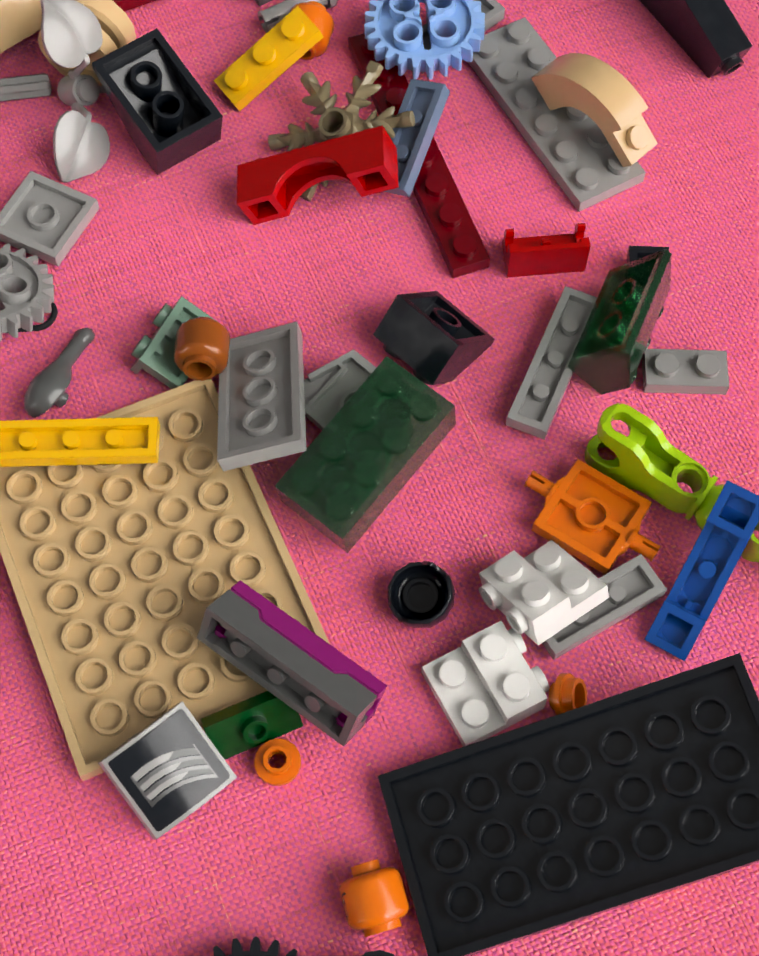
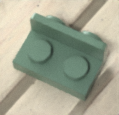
[130,296,216,389]

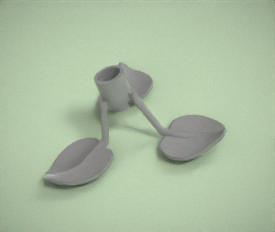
[40,0,110,182]

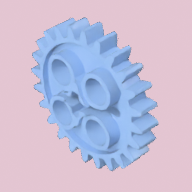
[364,0,485,80]

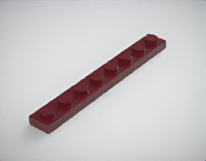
[348,33,490,279]

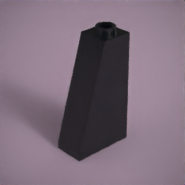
[640,0,752,78]

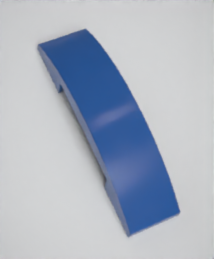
[644,480,759,661]

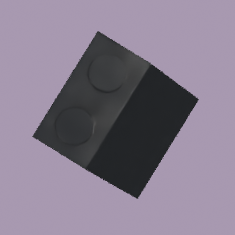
[373,291,495,385]

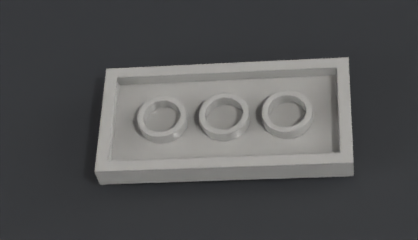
[217,322,307,471]

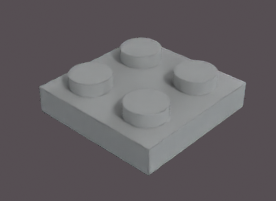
[0,171,100,266]

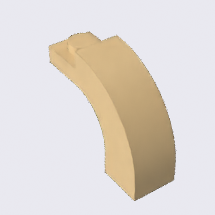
[531,53,658,167]

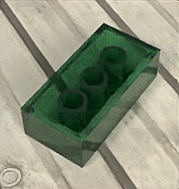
[275,356,456,553]

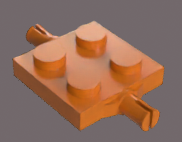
[524,459,661,575]

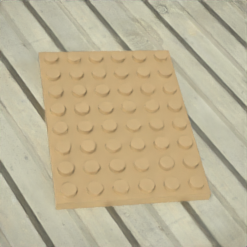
[0,379,330,781]

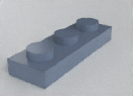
[383,79,450,197]

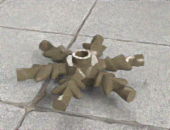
[268,60,415,201]

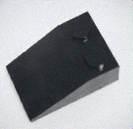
[92,28,223,175]

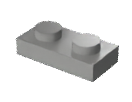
[642,349,729,395]

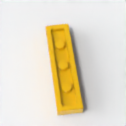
[0,417,160,467]

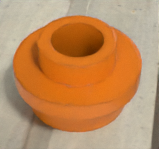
[548,673,587,715]
[254,739,301,786]

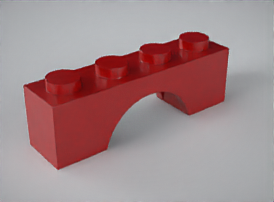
[237,125,399,225]

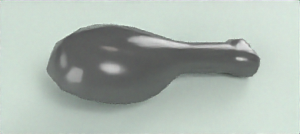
[24,328,95,418]

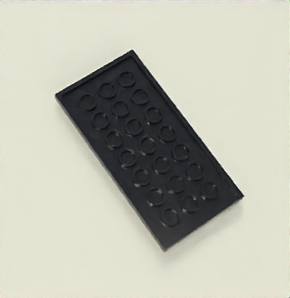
[378,653,759,956]

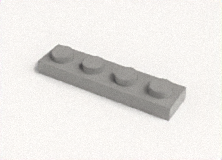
[505,286,603,440]

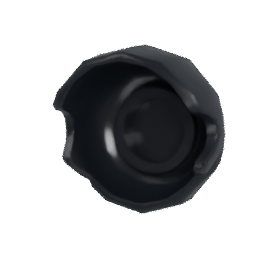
[387,561,455,628]

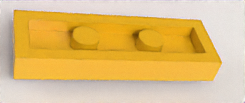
[213,6,324,111]

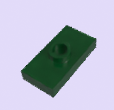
[200,691,303,760]

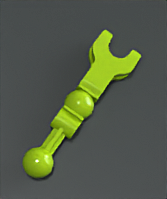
[585,403,759,562]

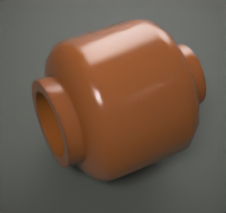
[174,317,230,381]

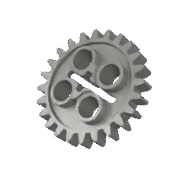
[0,243,54,342]

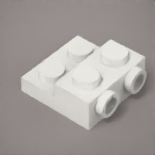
[479,540,609,645]
[421,620,550,747]

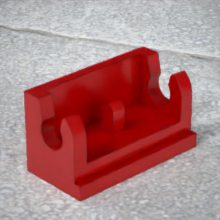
[502,223,591,278]

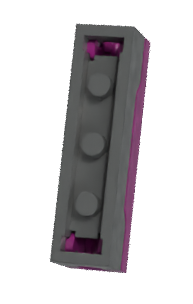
[197,580,387,746]

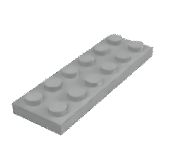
[468,17,646,212]

